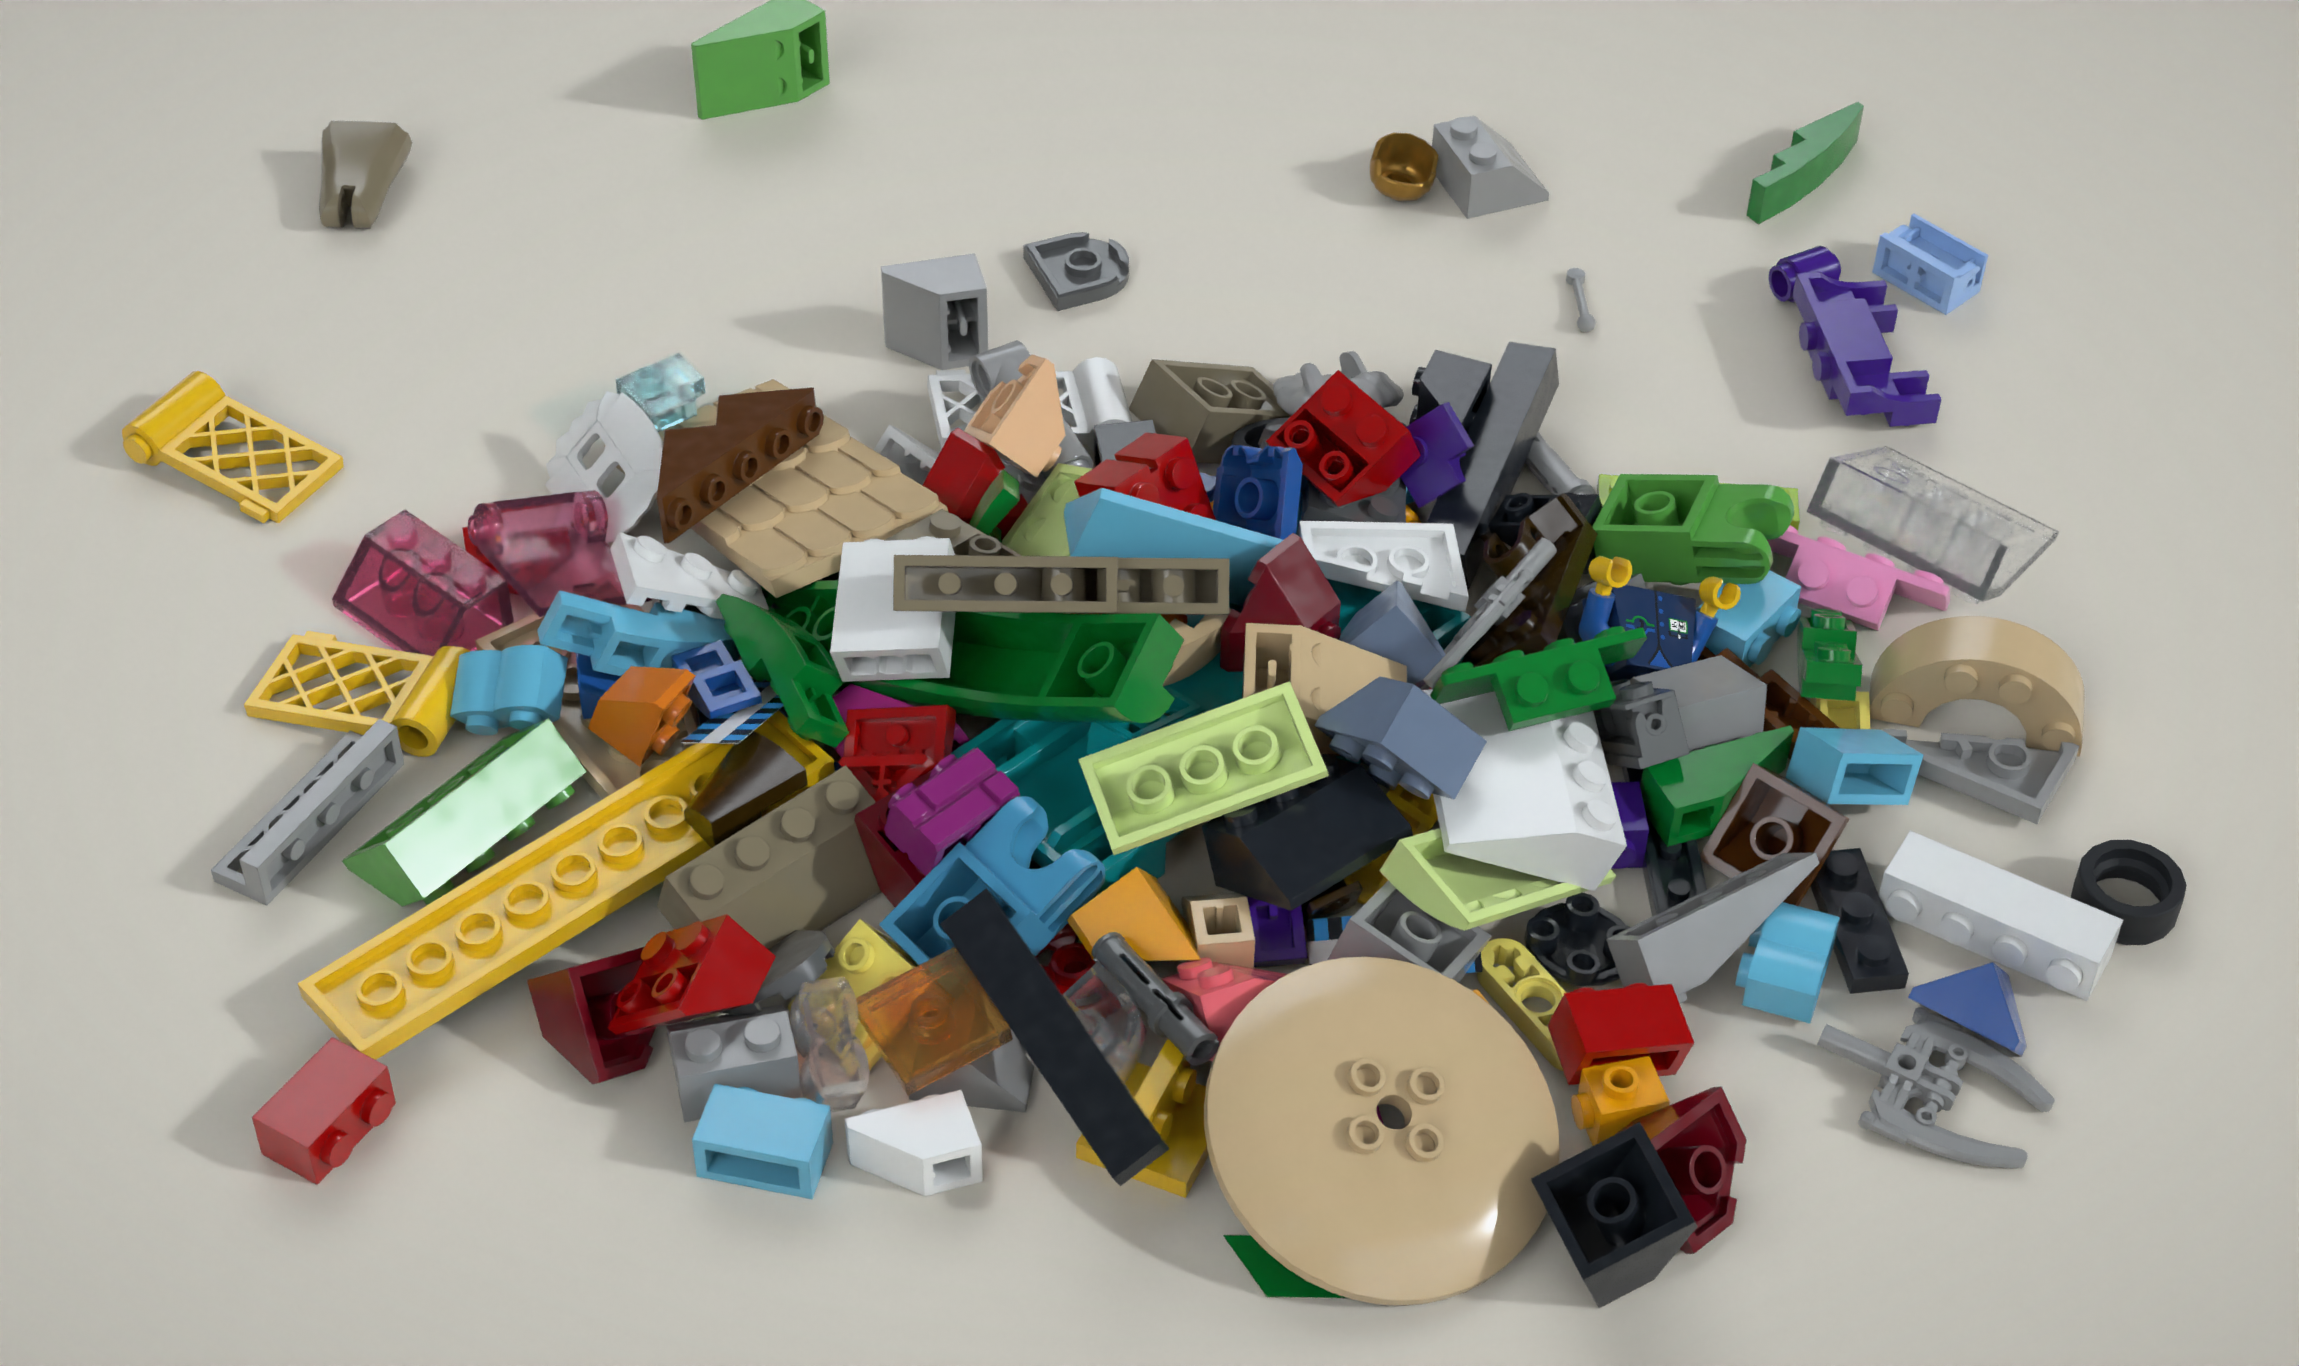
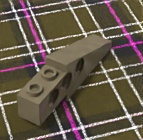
[893,555,1229,615]

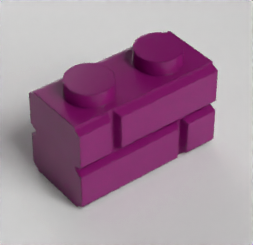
[884,748,1020,876]

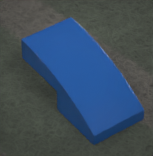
[671,640,762,719]

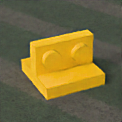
[1076,1038,1209,1198]

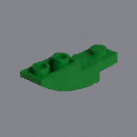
[716,594,849,748]
[1797,609,1862,701]

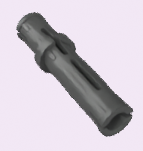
[1092,932,1219,1066]

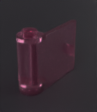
[468,490,652,617]

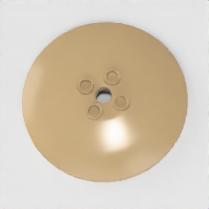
[1204,957,1560,1306]

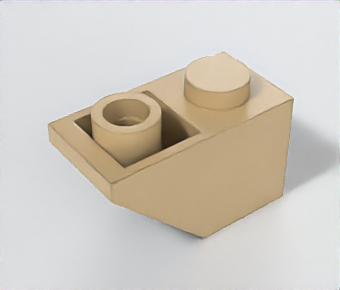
[1181,893,1255,968]

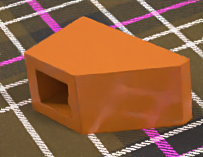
[588,666,695,767]

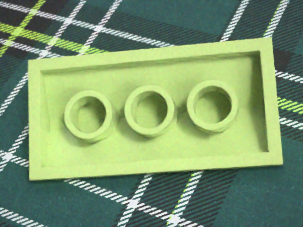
[1078,681,1329,855]

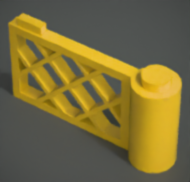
[122,371,344,524]
[244,631,470,757]

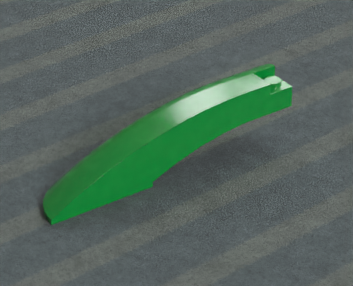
[760,580,1184,723]

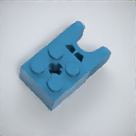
[879,796,1105,1002]

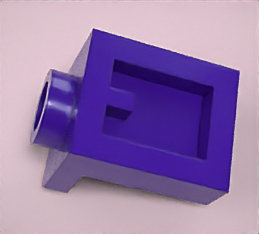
[1246,896,1307,967]

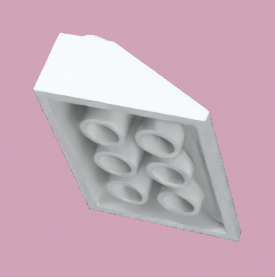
[1422,689,1627,891]

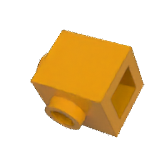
[1571,1056,1670,1146]

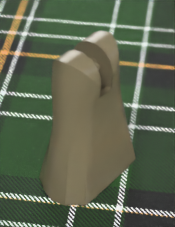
[319,121,412,229]

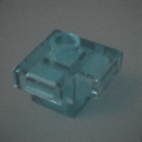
[615,353,706,432]

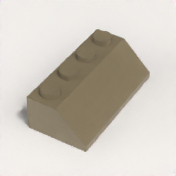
[656,765,881,950]

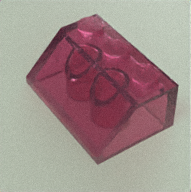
[332,509,514,656]

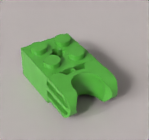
[1593,474,1794,585]

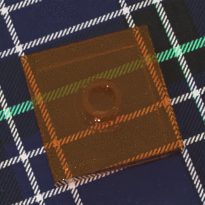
[851,947,1013,1095]

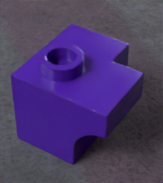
[1400,402,1474,508]

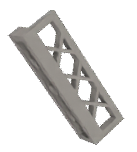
[211,719,404,906]

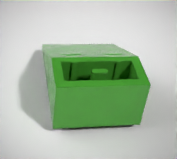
[691,0,830,120]

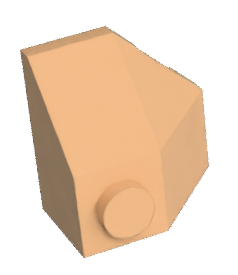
[964,354,1066,477]

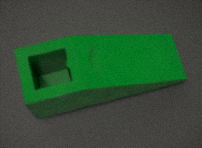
[1640,726,1794,847]

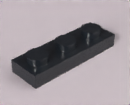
[1810,848,1909,994]

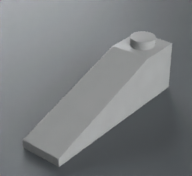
[1606,853,1819,1004]

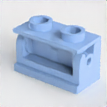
[1872,214,1988,315]

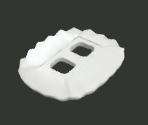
[545,391,663,545]

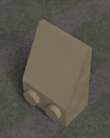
[1129,359,1291,464]

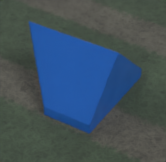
[1908,962,2027,1056]

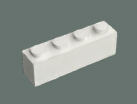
[1879,831,2123,1001]

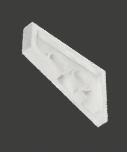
[1297,521,1469,612]
[610,532,769,620]

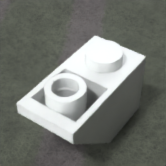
[845,1090,983,1196]

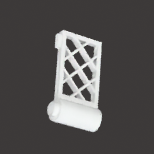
[927,357,1132,452]

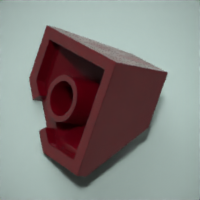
[1220,533,1341,672]
[527,946,656,1085]
[1616,1086,1747,1254]

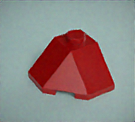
[922,428,1028,540]

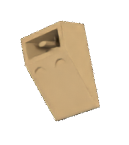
[1242,623,1407,756]

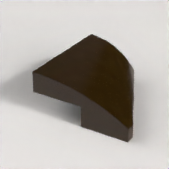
[684,731,808,848]

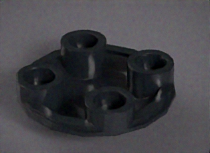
[1524,893,1631,986]

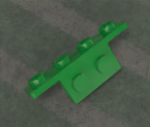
[1430,626,1647,731]

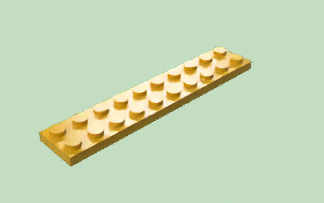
[297,710,835,1060]

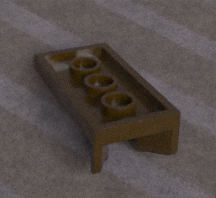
[1462,493,1598,667]

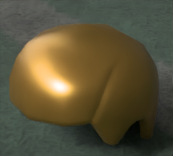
[1369,132,1439,201]

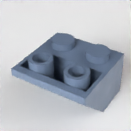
[1314,676,1487,800]

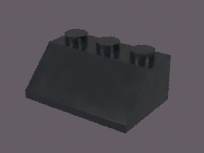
[1202,754,1413,911]

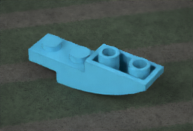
[537,590,740,676]

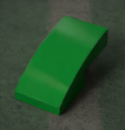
[969,469,1020,544]

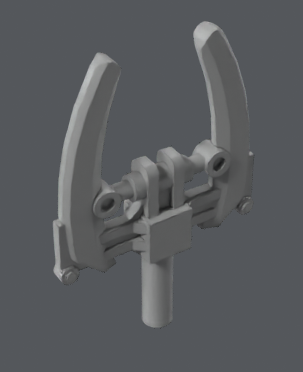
[1419,538,1557,690]
[1817,1007,2055,1168]

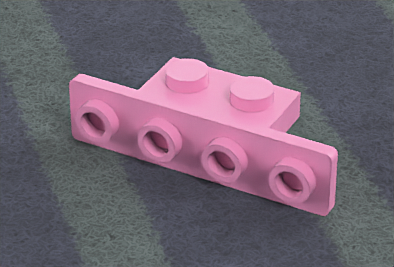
[1767,525,1950,631]

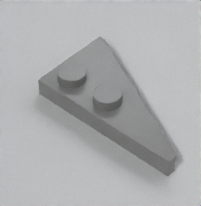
[1883,729,2079,824]

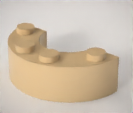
[1869,616,2085,757]

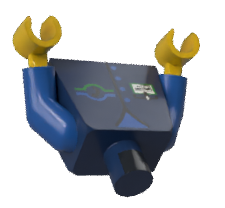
[1579,556,1741,682]

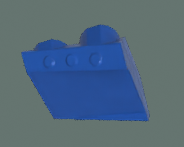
[1213,445,1303,540]

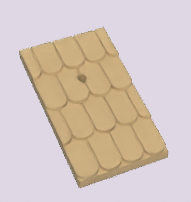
[604,379,949,598]

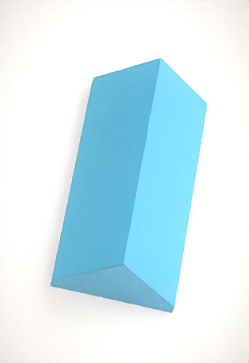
[1064,488,1283,606]

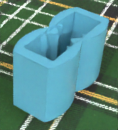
[450,645,568,736]
[1735,902,1840,1023]

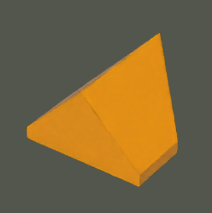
[1067,867,1201,967]

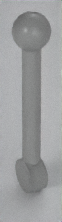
[1566,268,1596,332]

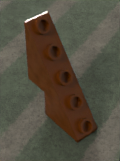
[657,387,824,544]

